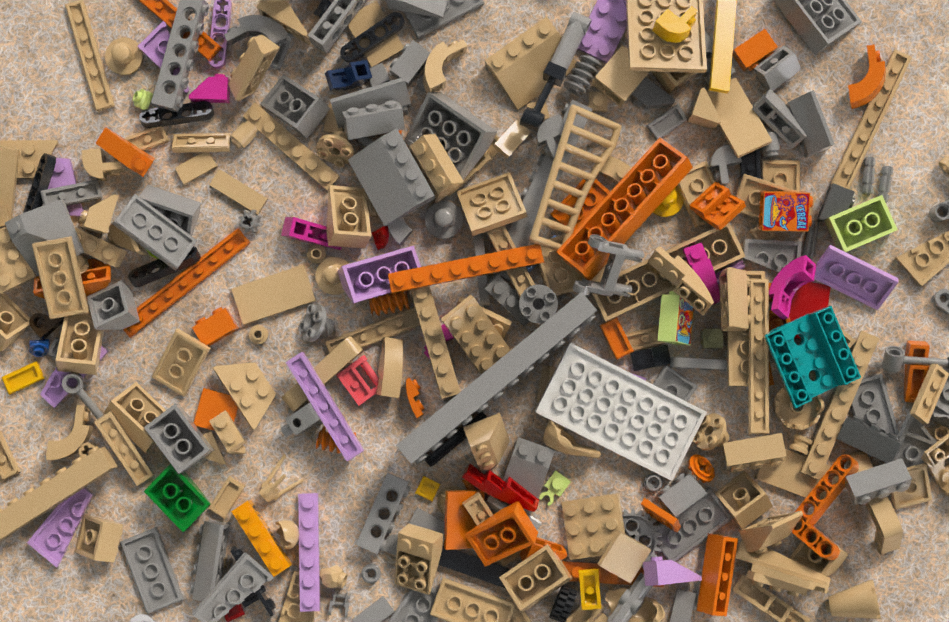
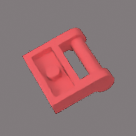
[336,355,379,406]

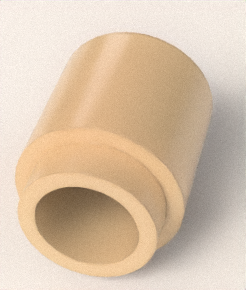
[230,120,258,149]

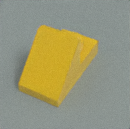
[579,569,601,610]

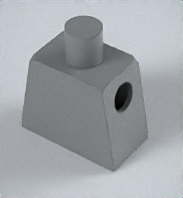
[281,403,321,437]

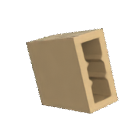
[591,45,650,108]

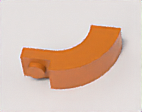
[848,44,886,109]

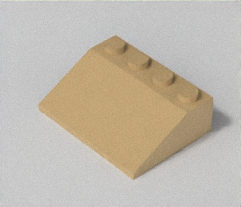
[485,16,576,110]

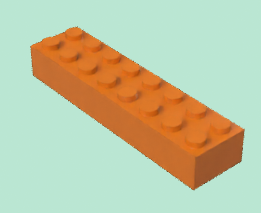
[556,137,693,281]

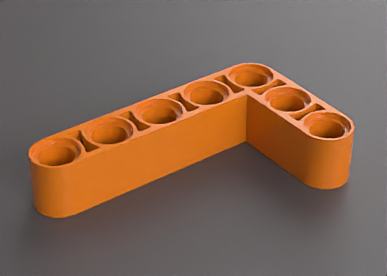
[792,454,859,561]

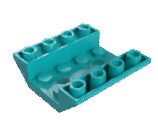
[764,306,861,408]

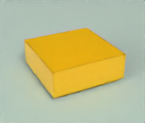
[415,476,441,501]

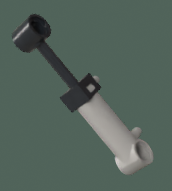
[520,12,592,132]

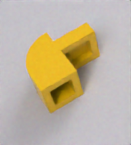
[652,6,698,43]

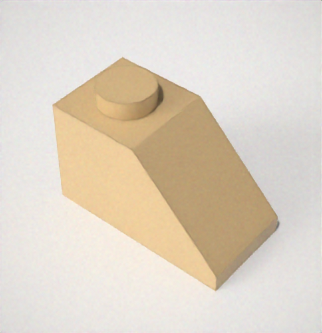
[592,153,632,185]

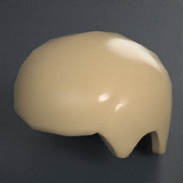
[275,520,299,550]

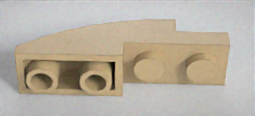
[647,247,714,316]

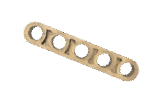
[281,336,363,412]

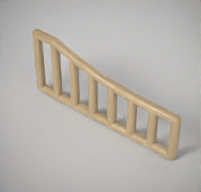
[530,105,622,251]

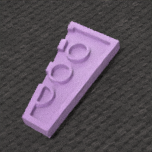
[40,346,109,408]
[27,488,93,567]

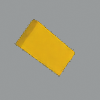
[1,361,45,395]

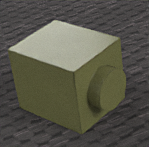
[700,329,723,349]

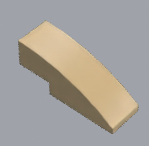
[376,337,403,398]

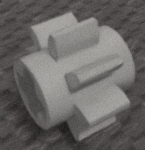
[238,210,263,233]

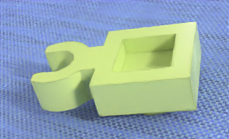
[539,470,571,506]

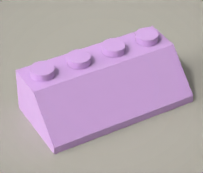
[337,246,421,304]

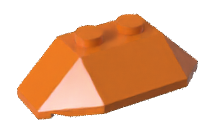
[33,259,111,299]

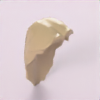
[543,419,601,458]
[605,587,665,622]

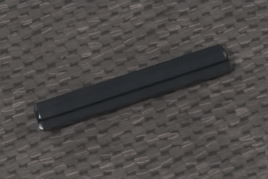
[425,412,487,467]

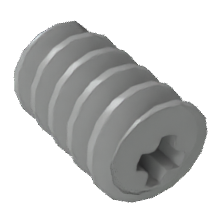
[563,55,602,97]

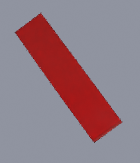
[462,463,539,512]

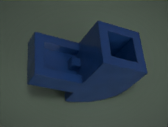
[325,60,372,91]

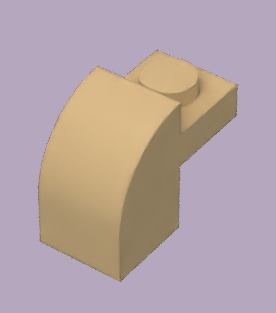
[81,148,125,181]

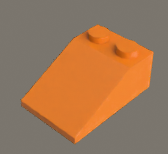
[465,501,538,567]

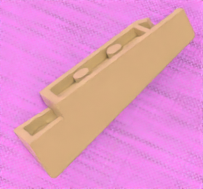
[735,539,831,594]

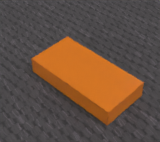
[599,317,634,360]

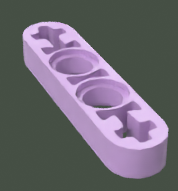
[208,0,232,69]

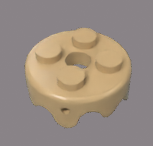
[773,385,824,430]

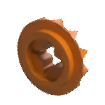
[688,455,715,483]

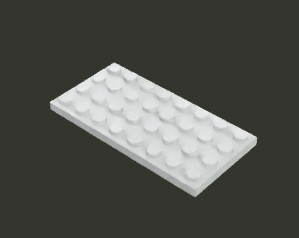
[534,342,707,481]

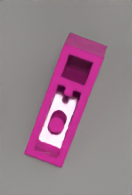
[281,217,342,250]

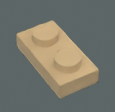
[209,410,246,453]

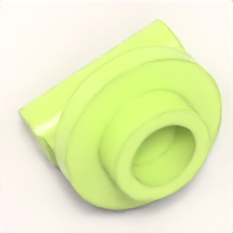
[132,89,153,110]

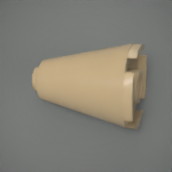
[825,580,881,619]

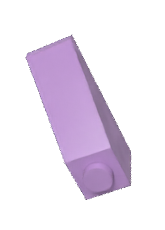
[643,556,702,586]

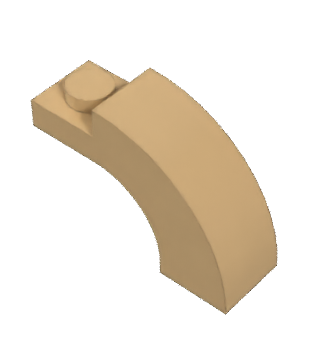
[423,40,468,94]
[46,405,94,460]

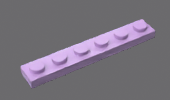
[286,352,364,461]
[298,493,320,612]

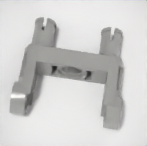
[573,234,644,298]

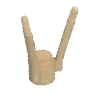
[259,454,304,502]

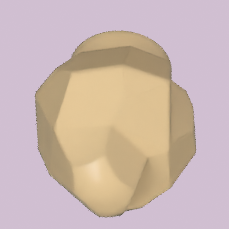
[320,565,348,588]

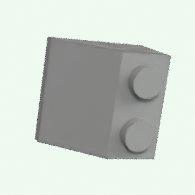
[87,281,140,330]
[657,473,707,517]

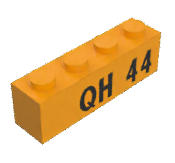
[231,500,292,577]

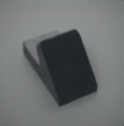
[630,345,670,371]

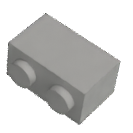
[390,40,430,87]
[754,45,801,91]

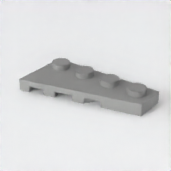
[192,552,274,622]

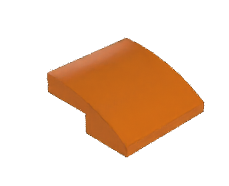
[689,182,746,231]

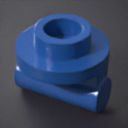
[29,339,50,357]

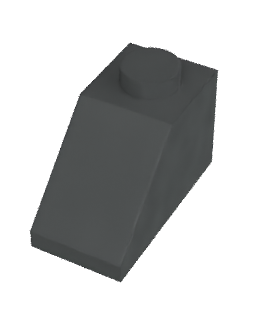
[630,77,675,109]
[816,183,855,222]

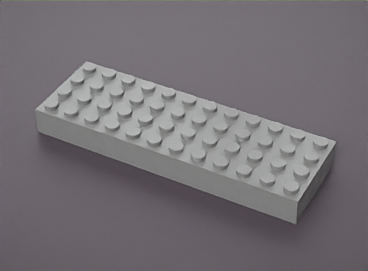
[396,292,597,464]

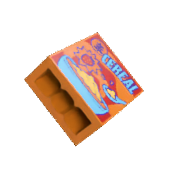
[759,191,813,232]

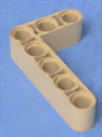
[848,450,903,555]

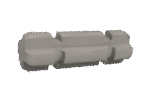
[862,157,876,194]
[877,166,893,203]

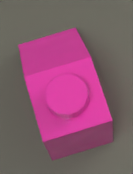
[189,74,230,103]

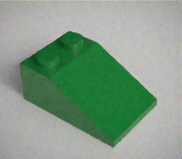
[144,464,211,533]

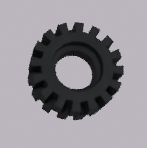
[549,585,577,622]

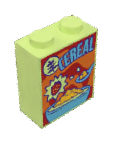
[657,291,694,346]

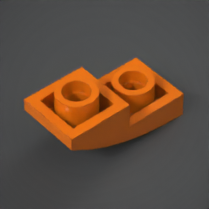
[406,377,425,418]

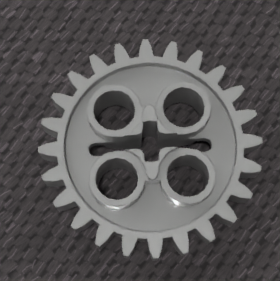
[622,508,663,569]

